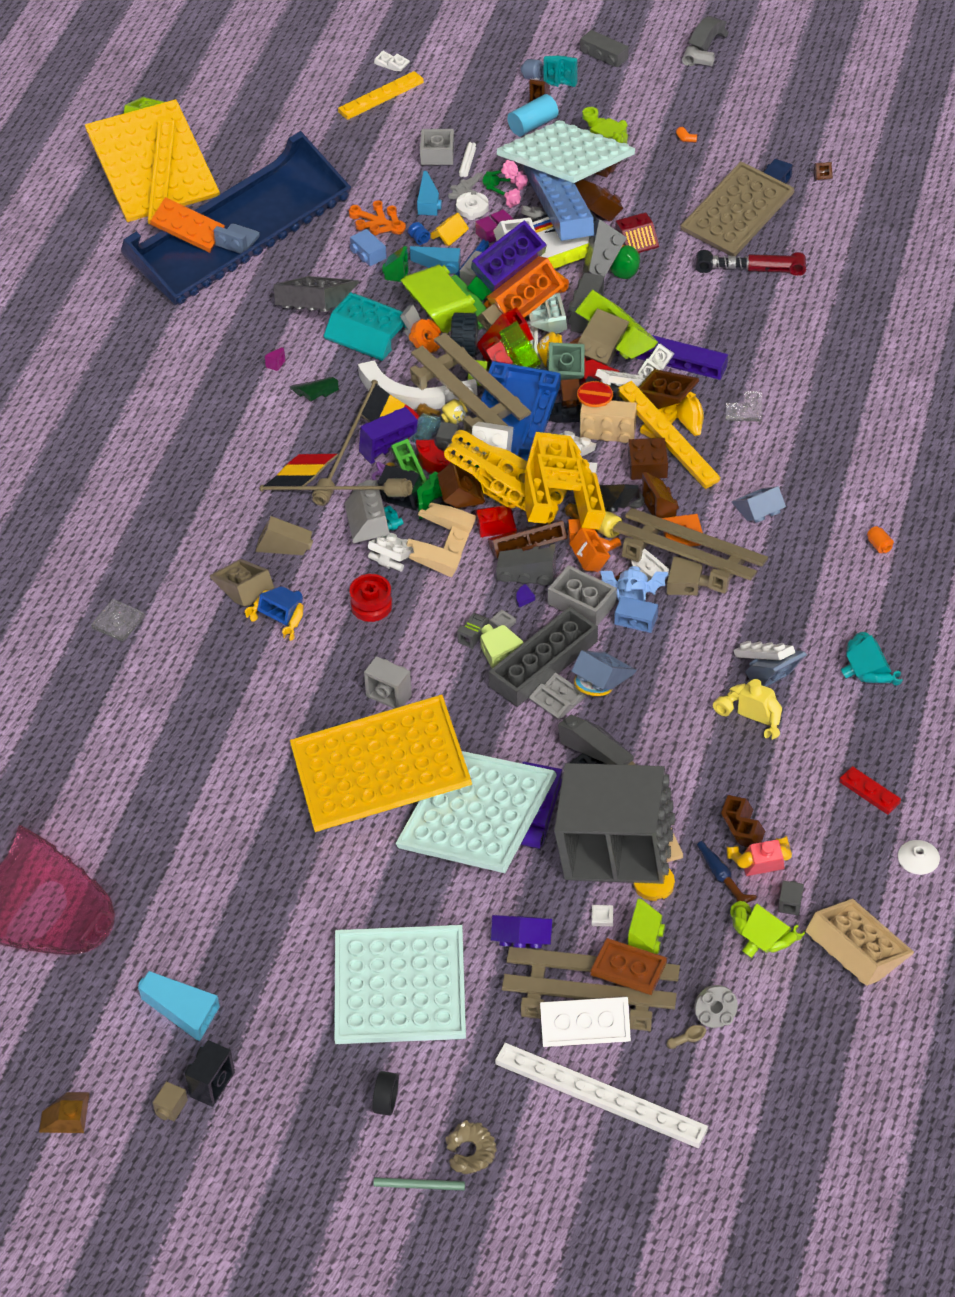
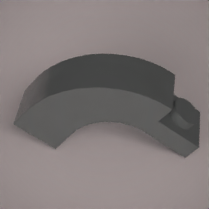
[689,16,729,51]

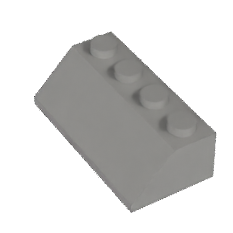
[344,480,390,543]

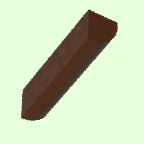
[488,519,567,558]

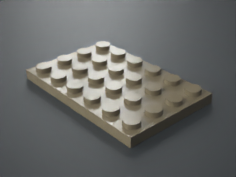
[681,161,794,256]

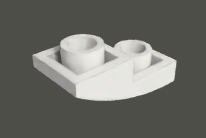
[374,51,410,71]
[638,344,674,378]

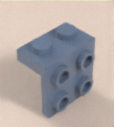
[214,224,260,254]

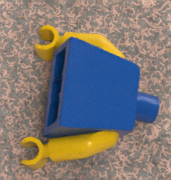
[245,587,304,641]

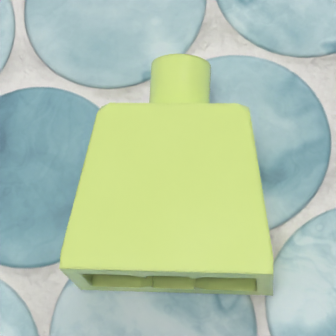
[480,624,524,668]

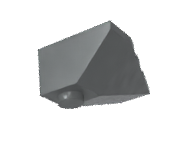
[558,714,634,765]

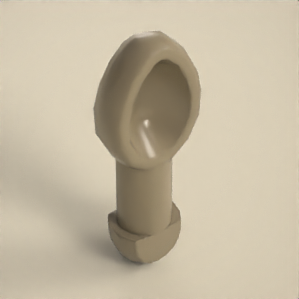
[666,1025,706,1049]

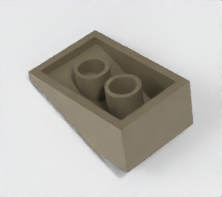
[578,308,630,366]
[210,559,275,606]

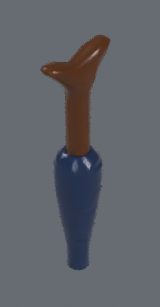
[697,841,757,903]

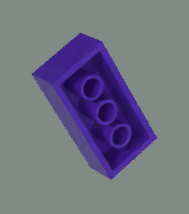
[471,220,547,292]

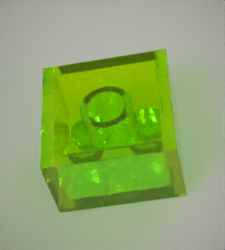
[499,321,542,368]

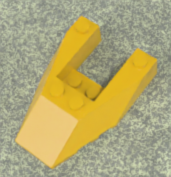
[525,432,606,530]

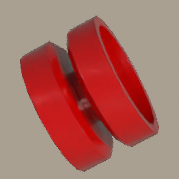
[349,574,392,622]

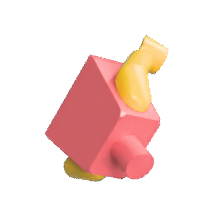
[726,836,792,876]

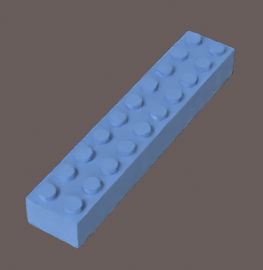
[524,165,594,241]

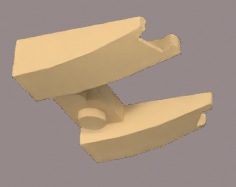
[406,503,477,577]

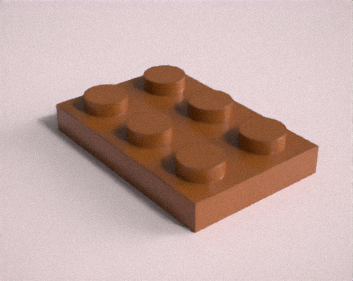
[591,938,667,995]

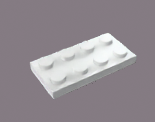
[540,996,631,1047]

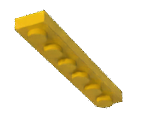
[338,71,424,120]

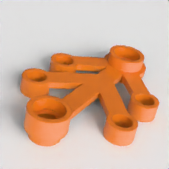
[349,200,406,235]

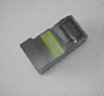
[457,612,489,649]

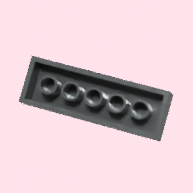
[489,607,598,707]

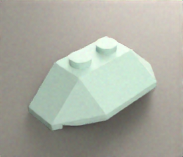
[529,293,567,333]

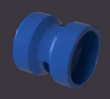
[408,222,430,245]

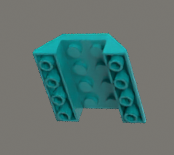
[324,292,406,361]

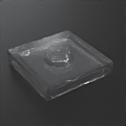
[91,599,145,642]

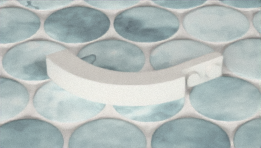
[358,360,477,410]

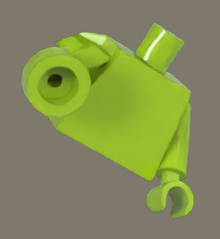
[582,107,628,144]
[730,901,805,958]

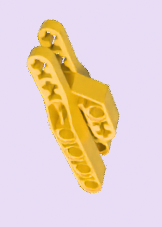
[444,430,567,523]

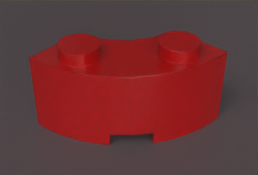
[416,440,452,474]

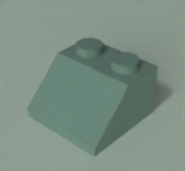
[547,342,585,382]

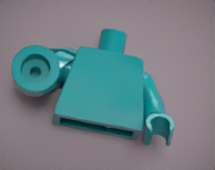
[841,632,903,685]

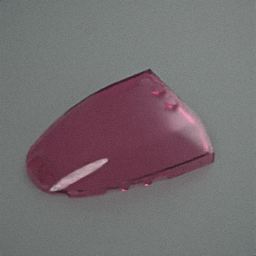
[0,825,115,955]

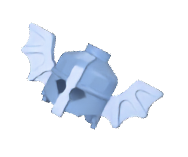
[600,566,668,601]

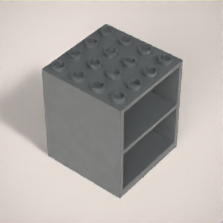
[554,763,675,884]

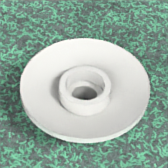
[898,840,940,875]

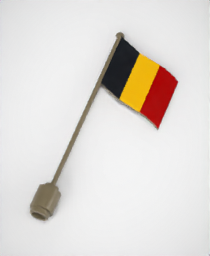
[312,380,419,506]
[259,454,413,497]

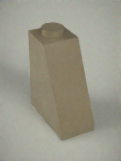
[255,516,313,555]

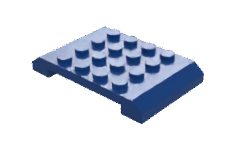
[466,361,561,461]

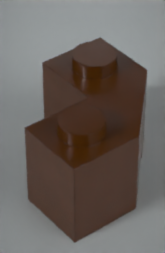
[721,795,766,847]

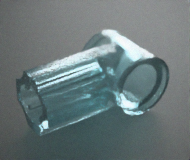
[412,413,441,443]

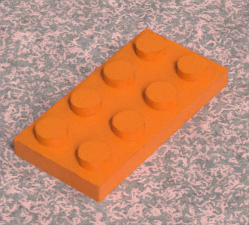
[150,197,225,253]

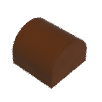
[814,162,833,180]

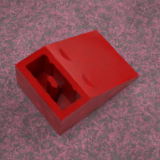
[477,307,534,362]

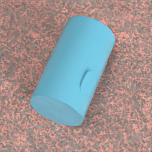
[507,94,558,137]

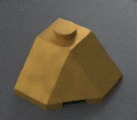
[39,1092,89,1133]

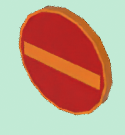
[577,381,613,407]

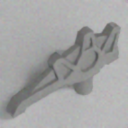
[448,172,483,200]

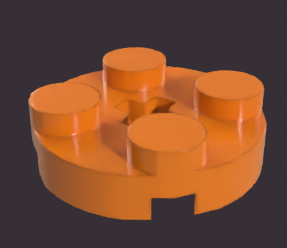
[409,319,441,353]

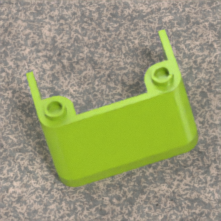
[575,289,658,359]

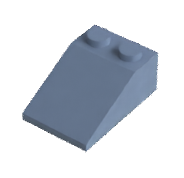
[572,650,637,691]
[745,650,807,687]

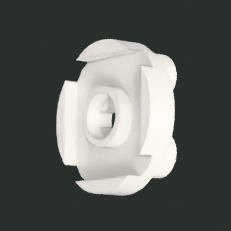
[456,192,489,220]

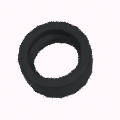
[372,1071,399,1116]

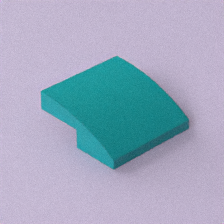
[543,56,577,87]

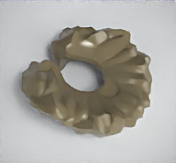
[446,1120,497,1174]

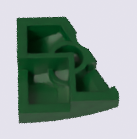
[290,377,339,401]

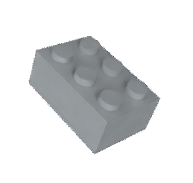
[548,565,617,626]

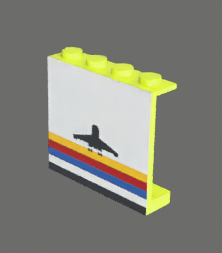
[532,214,591,269]

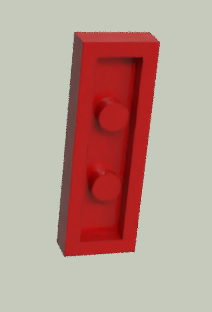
[839,766,901,815]

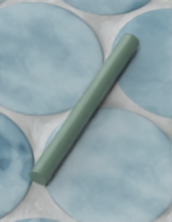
[374,1177,465,1191]

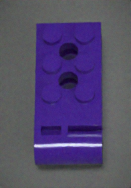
[520,762,562,849]

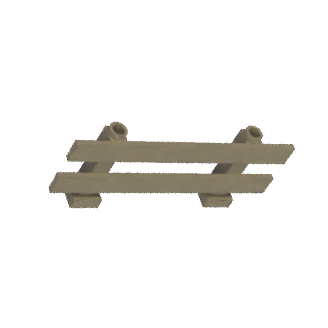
[410,333,531,435]
[613,508,768,594]
[502,947,680,1031]

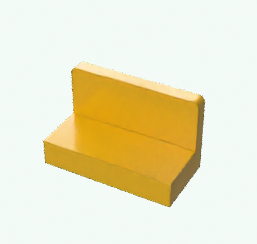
[430,212,469,246]

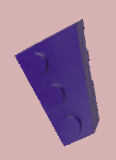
[359,407,418,464]

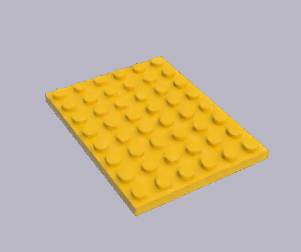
[85,99,220,222]
[290,695,472,832]

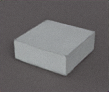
[489,610,516,629]

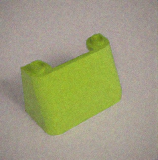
[400,264,477,334]

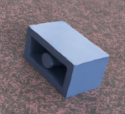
[350,229,386,266]
[614,596,658,633]

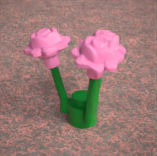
[483,160,528,208]

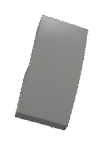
[400,305,421,344]

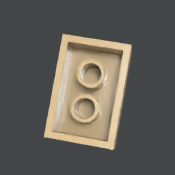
[580,401,637,443]

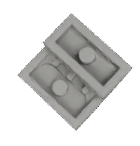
[529,672,586,720]

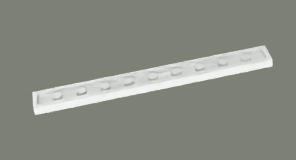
[495,1043,708,1148]

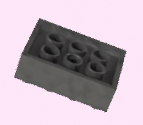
[273,276,359,312]

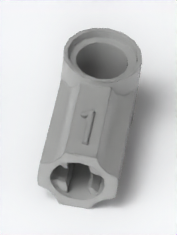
[682,46,715,66]

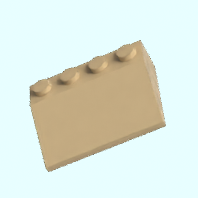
[805,899,914,986]

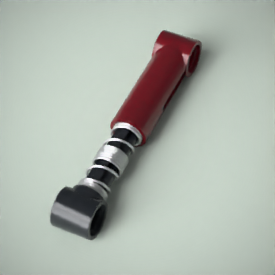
[695,250,806,276]

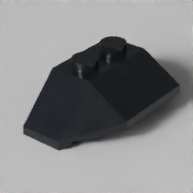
[599,484,640,512]

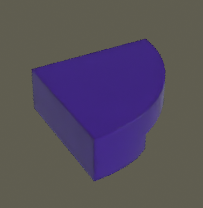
[516,584,535,608]

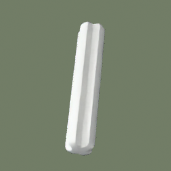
[459,142,476,177]

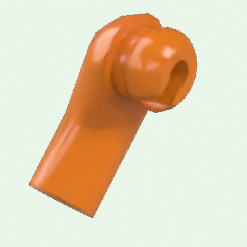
[676,127,697,143]
[600,537,621,552]

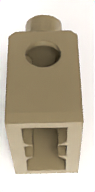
[667,556,710,595]

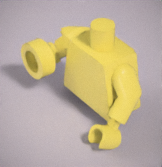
[713,679,782,740]

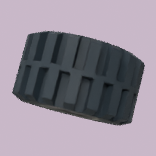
[451,313,478,357]

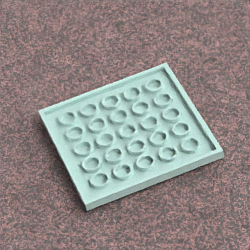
[497,121,635,183]
[396,751,557,873]
[335,925,466,1044]

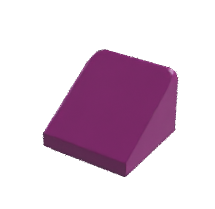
[265,347,286,371]

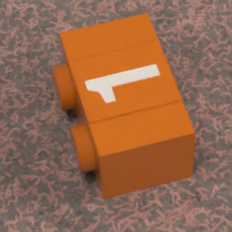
[570,528,610,572]

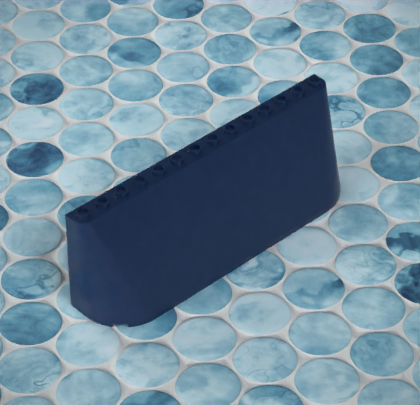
[121,131,351,305]

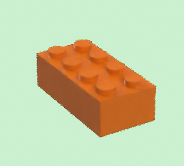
[487,256,564,318]

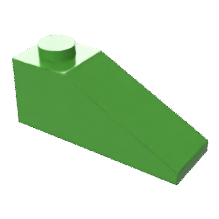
[391,439,427,485]

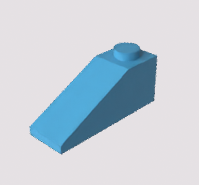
[417,171,442,216]
[410,246,461,274]

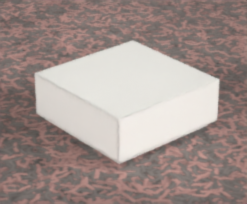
[592,905,613,926]

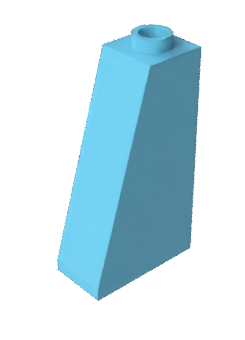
[138,971,220,1041]

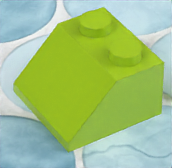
[628,898,665,954]

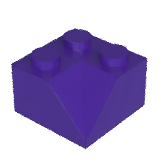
[491,915,552,948]

